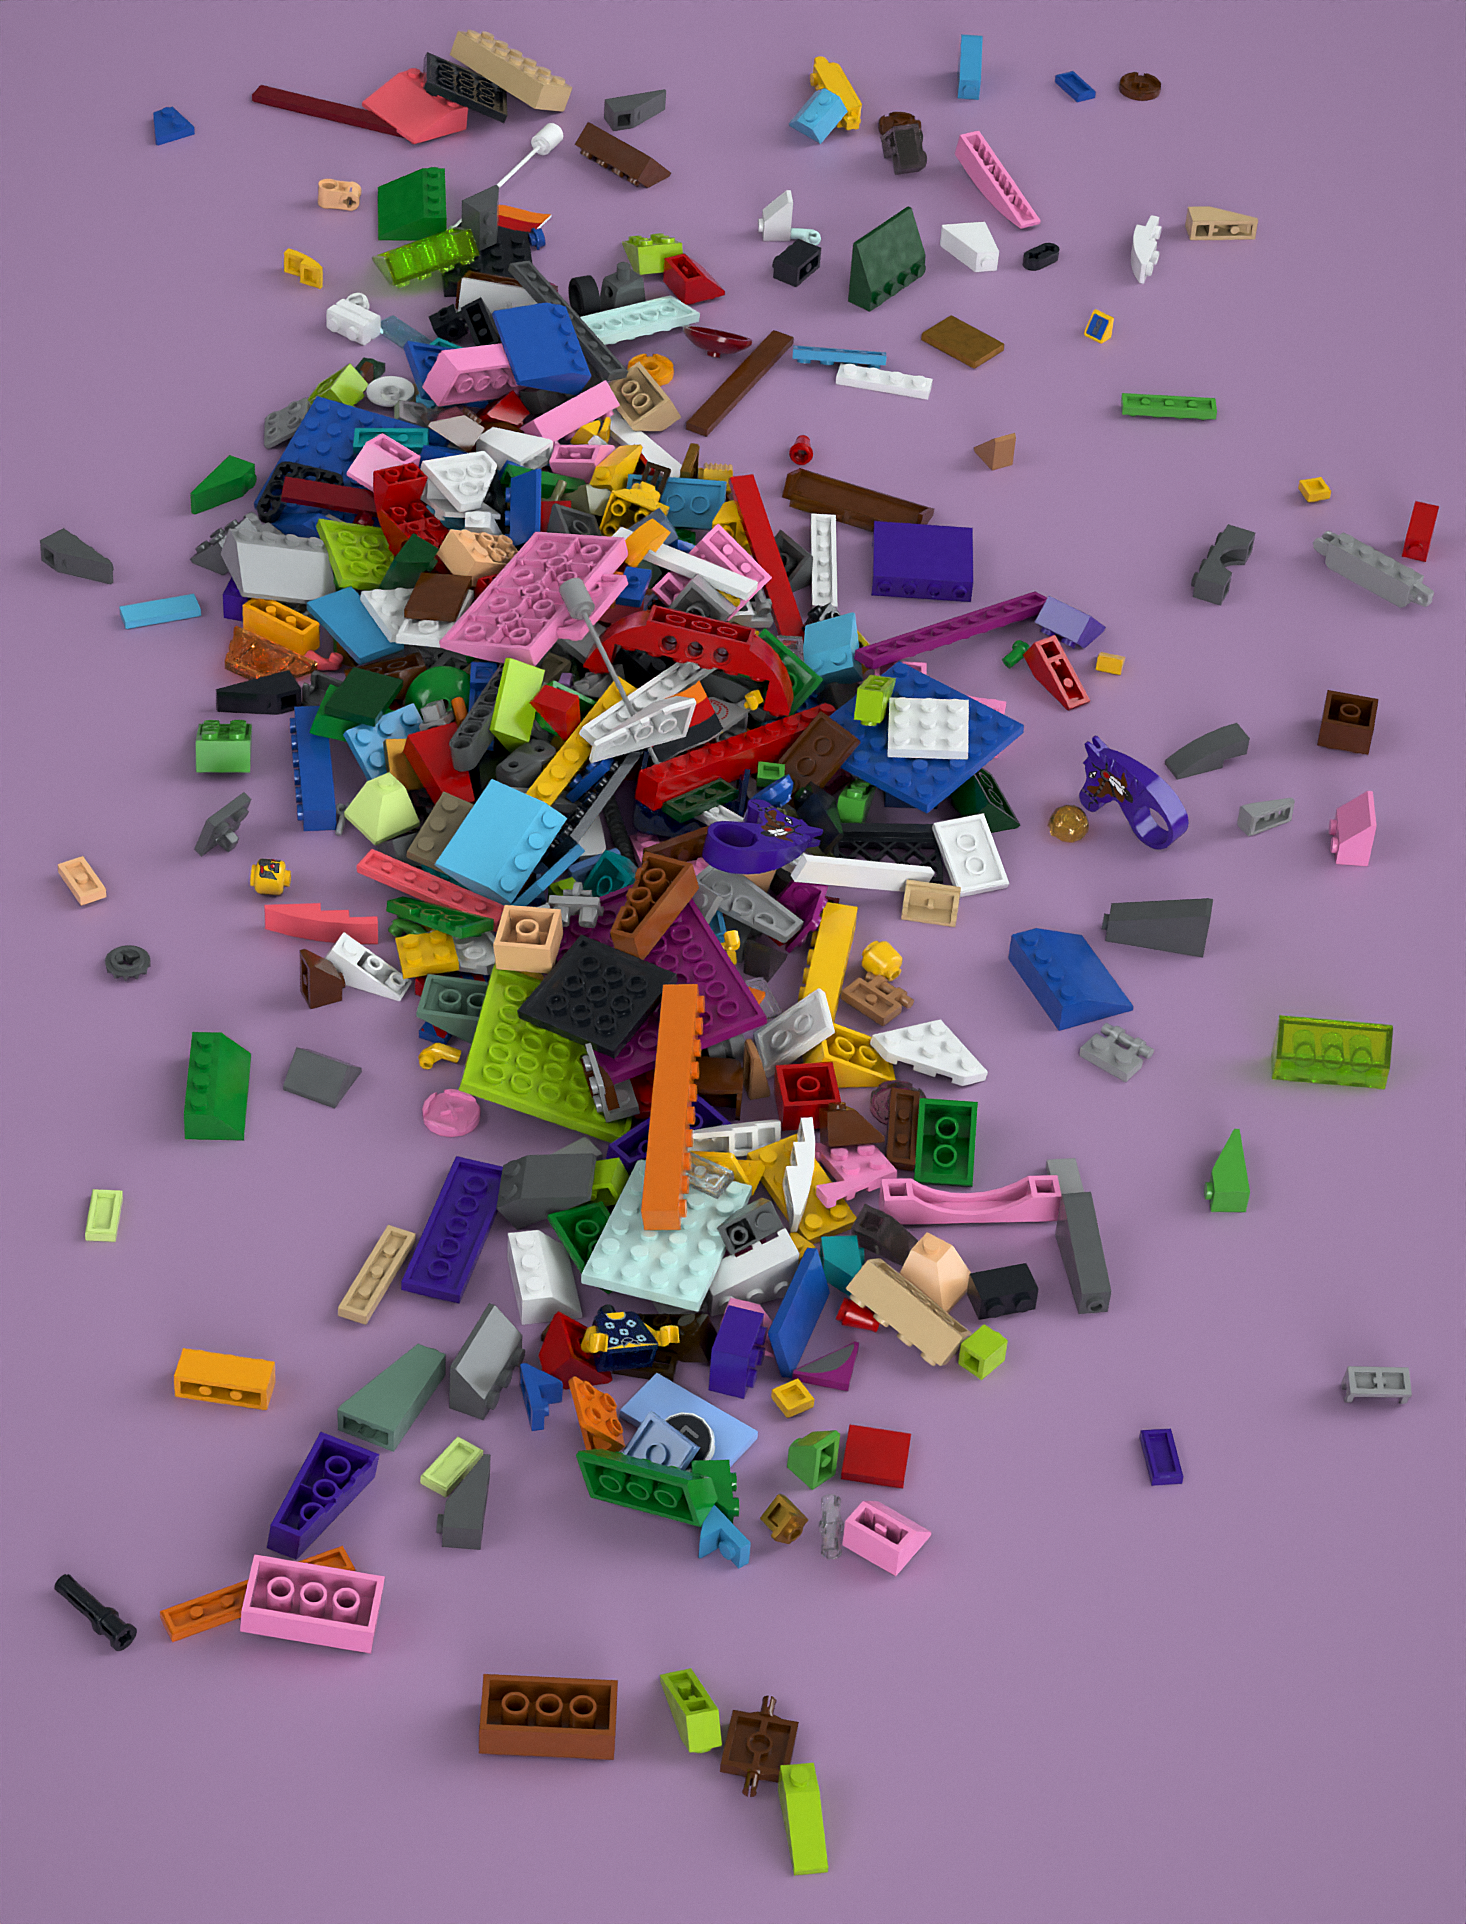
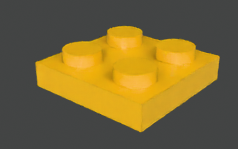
[395,930,459,979]

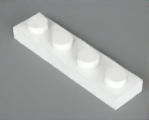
[836,363,933,400]

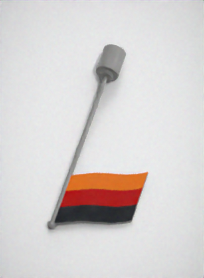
[559,578,723,765]

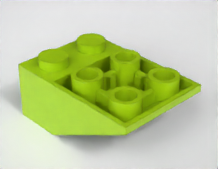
[622,233,683,275]

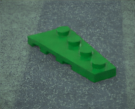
[386,896,494,939]

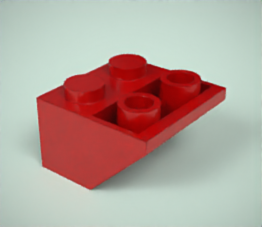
[663,253,725,305]

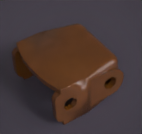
[694,1056,744,1121]

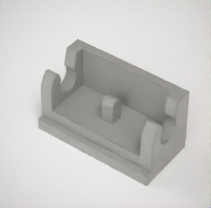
[1341,1366,1412,1404]

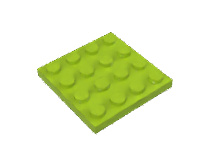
[316,519,395,591]

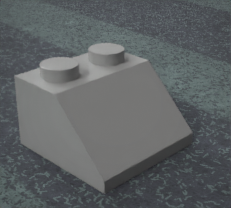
[668,574,737,622]

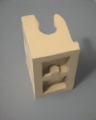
[901,879,961,927]

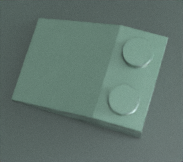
[416,974,488,1044]

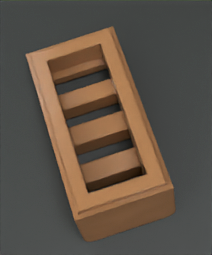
[742,1039,771,1100]

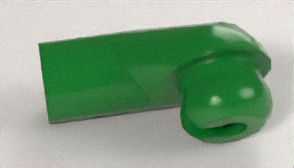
[1002,640,1030,668]

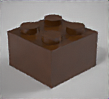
[1317,690,1379,755]

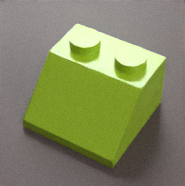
[307,363,369,407]

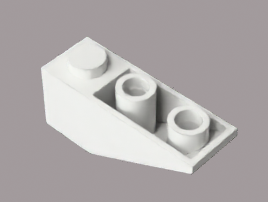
[324,932,413,1001]

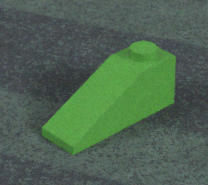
[1204,1129,1250,1212]

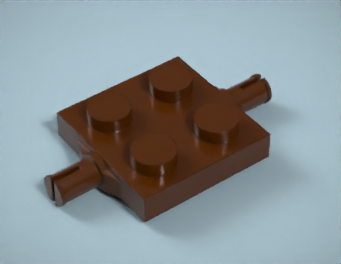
[720,1695,799,1797]

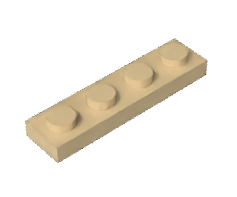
[338,1225,416,1325]

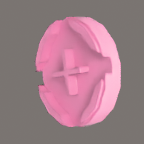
[422,1089,481,1137]

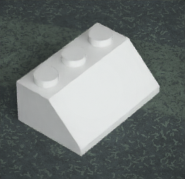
[507,1230,582,1325]

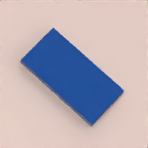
[768,1248,830,1378]

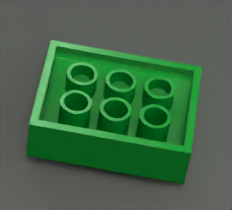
[378,167,447,241]

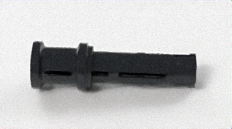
[54,1574,137,1651]

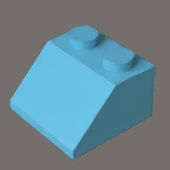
[789,88,848,144]

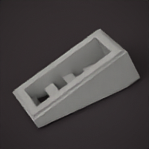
[1237,798,1295,837]

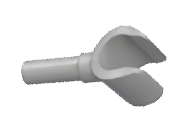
[335,802,350,836]

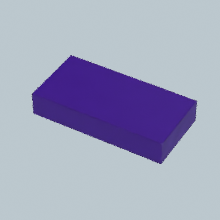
[1139,1428,1184,1486]

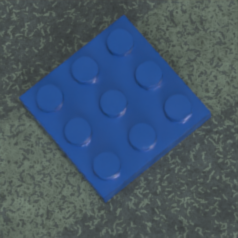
[403,341,488,409]

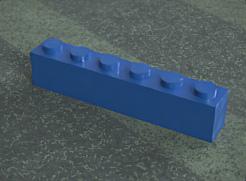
[290,706,336,831]

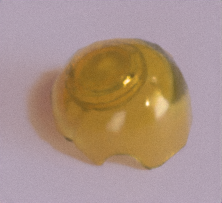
[1047,805,1089,843]

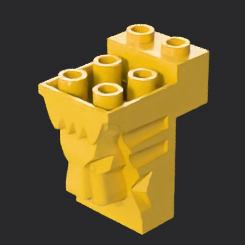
[599,481,670,537]

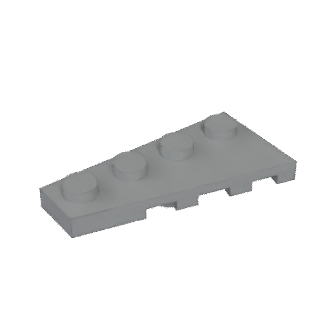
[696,865,803,943]

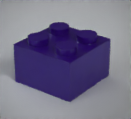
[708,1305,768,1399]

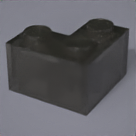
[880,123,927,175]

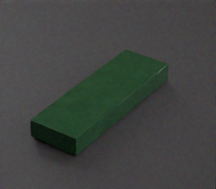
[662,778,739,823]

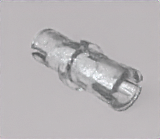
[818,1494,844,1559]

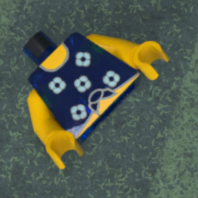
[581,1304,679,1372]

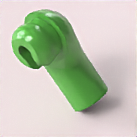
[388,918,427,938]

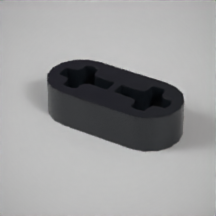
[1022,243,1060,271]

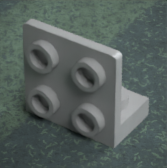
[264,397,311,449]
[582,1043,640,1123]

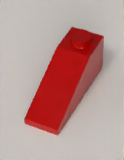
[1023,635,1090,711]

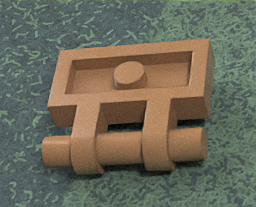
[840,972,914,1026]

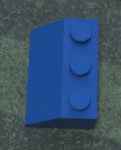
[505,469,541,549]

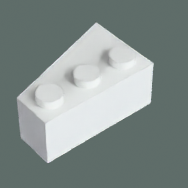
[704,1228,799,1316]

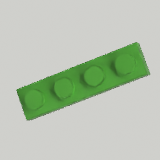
[1121,393,1217,420]

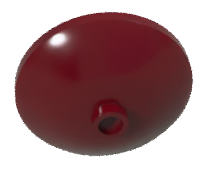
[683,325,752,358]

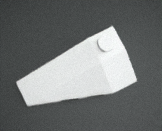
[589,696,696,763]

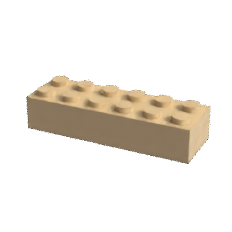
[450,29,572,112]

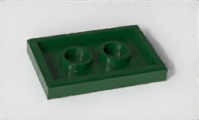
[324,667,403,727]

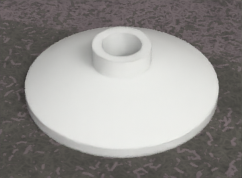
[366,376,414,407]

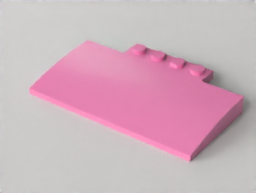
[439,532,628,666]

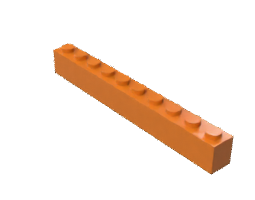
[641,984,705,1230]

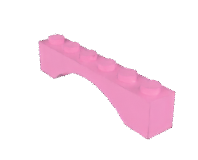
[879,1175,1061,1225]

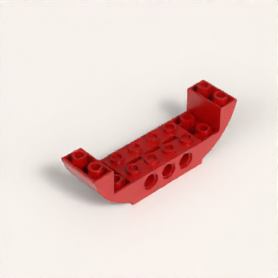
[373,462,499,600]
[583,605,794,717]

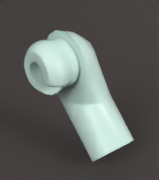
[790,228,821,245]

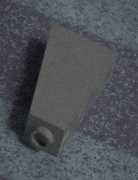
[1102,898,1213,958]
[1055,1192,1111,1314]

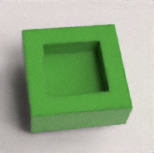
[756,761,785,787]

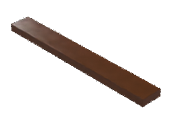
[686,330,794,437]

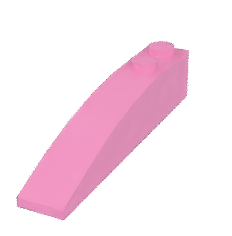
[955,131,1041,229]

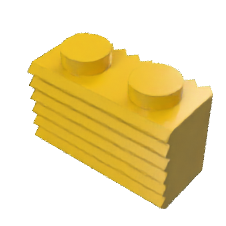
[698,462,733,493]

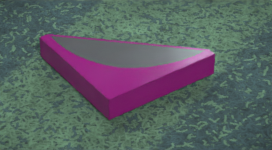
[792,1342,859,1391]

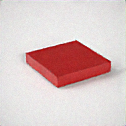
[841,1424,911,1489]

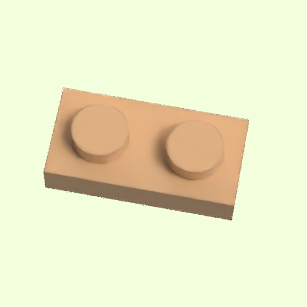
[58,856,107,906]

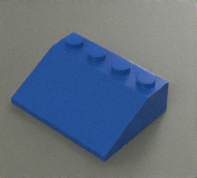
[492,302,592,396]
[1008,928,1134,1031]

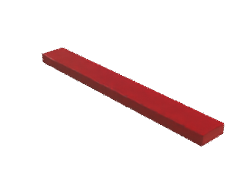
[728,474,805,647]

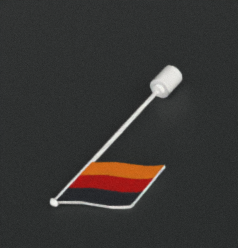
[448,123,563,237]

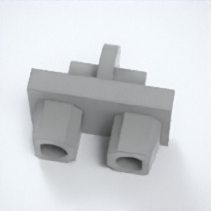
[419,699,455,731]
[548,882,604,928]

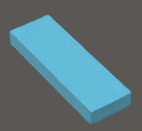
[119,594,201,629]

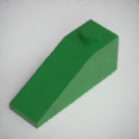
[190,455,257,515]

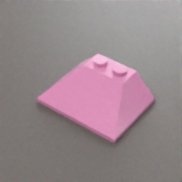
[651,524,772,621]

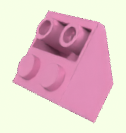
[347,433,421,491]
[549,445,615,483]
[842,1501,931,1576]

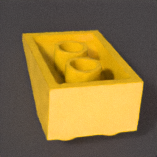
[802,1023,896,1088]

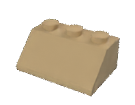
[608,362,681,431]

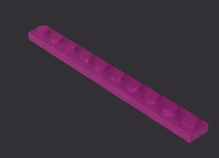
[854,591,1047,669]

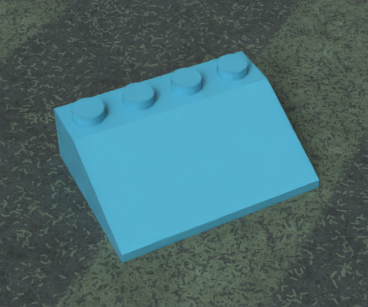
[434,779,567,905]

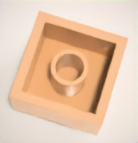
[493,905,563,974]

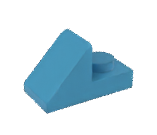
[698,1505,751,1569]

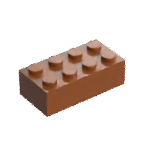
[479,1674,618,1760]

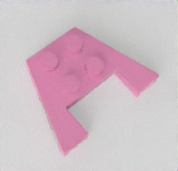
[815,1143,897,1208]

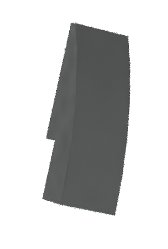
[1165,723,1250,780]

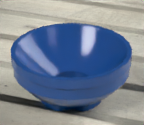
[748,774,794,808]

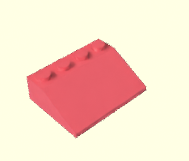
[362,68,468,144]

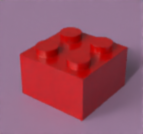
[773,1062,841,1131]

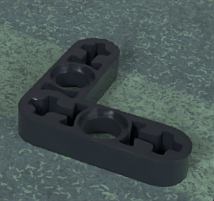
[256,461,344,523]

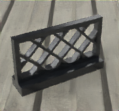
[832,823,943,884]

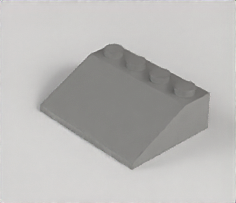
[221,528,336,604]

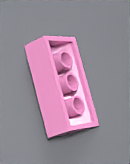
[519,380,620,448]

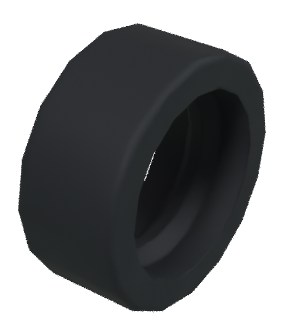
[568,275,601,317]

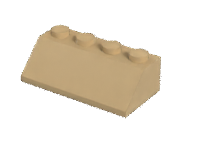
[846,1258,973,1366]

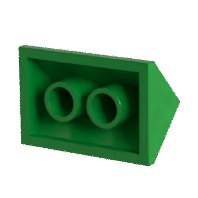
[547,1201,612,1294]

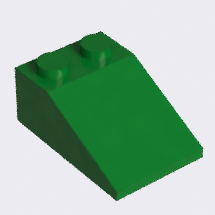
[739,628,823,717]
[914,1098,978,1187]

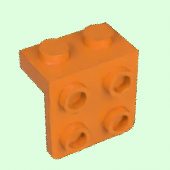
[568,1376,626,1452]

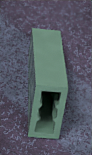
[337,1344,446,1452]

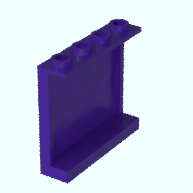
[871,521,973,602]

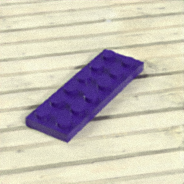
[401,1156,503,1304]

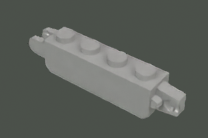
[1313,531,1434,608]

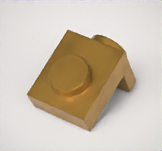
[760,1494,809,1544]

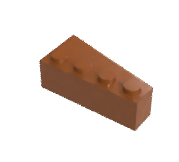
[610,851,699,960]

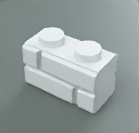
[326,299,381,346]

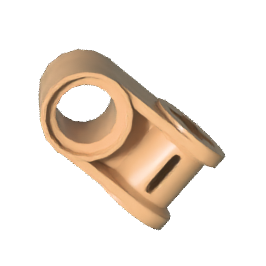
[318,179,362,211]

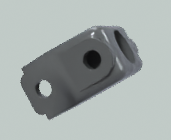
[496,739,556,788]

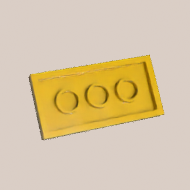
[746,1133,858,1244]

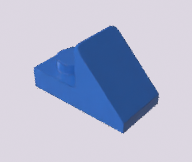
[519,1363,563,1431]

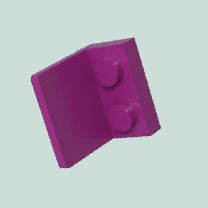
[775,879,828,953]

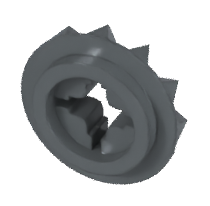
[105,945,151,981]

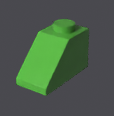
[787,1430,840,1490]

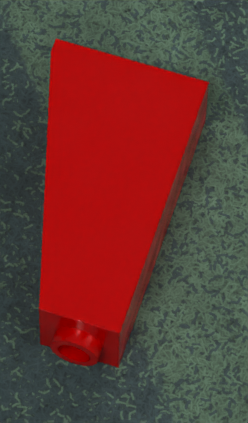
[403,722,475,805]

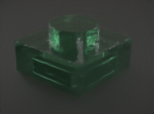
[355,357,385,381]

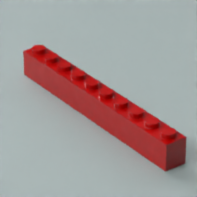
[635,703,836,811]

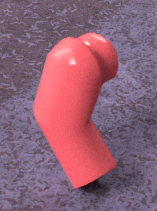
[304,650,343,671]

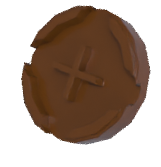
[1119,72,1161,101]
[878,112,921,141]

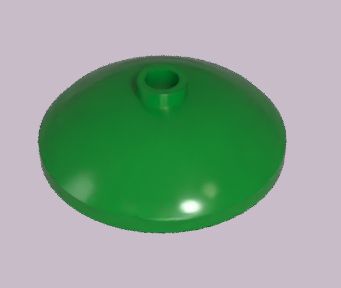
[405,666,470,723]

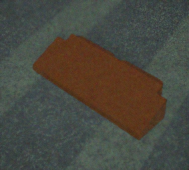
[782,468,935,532]

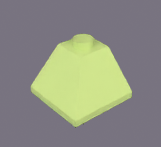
[344,772,420,846]

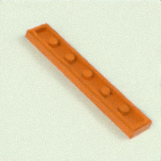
[160,1545,356,1642]

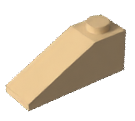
[1185,206,1258,240]

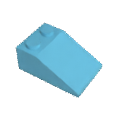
[802,612,863,693]

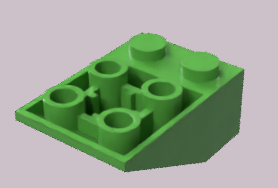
[196,720,252,772]

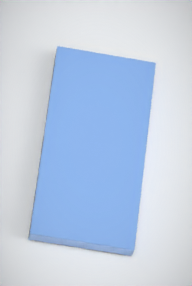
[620,1373,758,1467]

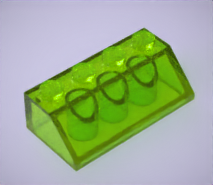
[1271,1015,1393,1089]

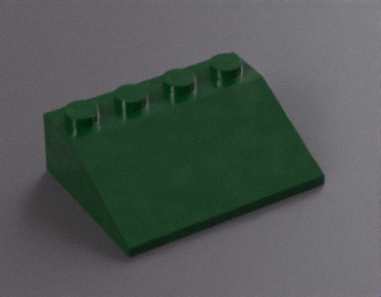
[848,206,926,312]

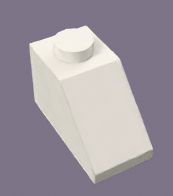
[758,190,793,241]

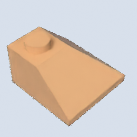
[899,1232,971,1313]

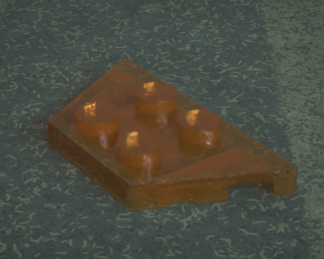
[225,626,317,680]

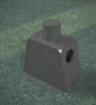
[600,262,646,312]

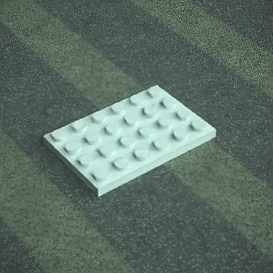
[581,1159,752,1312]

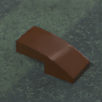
[580,1059,620,1111]

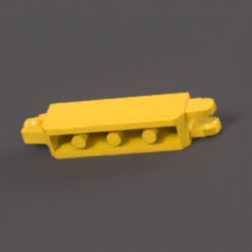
[810,56,862,130]

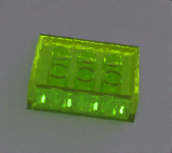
[372,227,480,288]

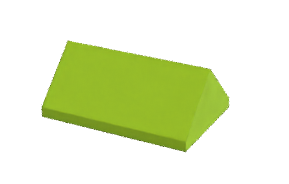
[489,658,545,754]

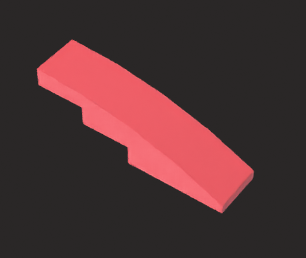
[264,903,378,944]

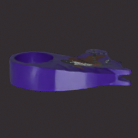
[1079,735,1189,849]
[702,799,823,874]

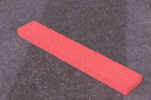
[356,849,505,932]

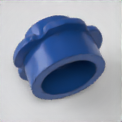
[528,228,546,250]

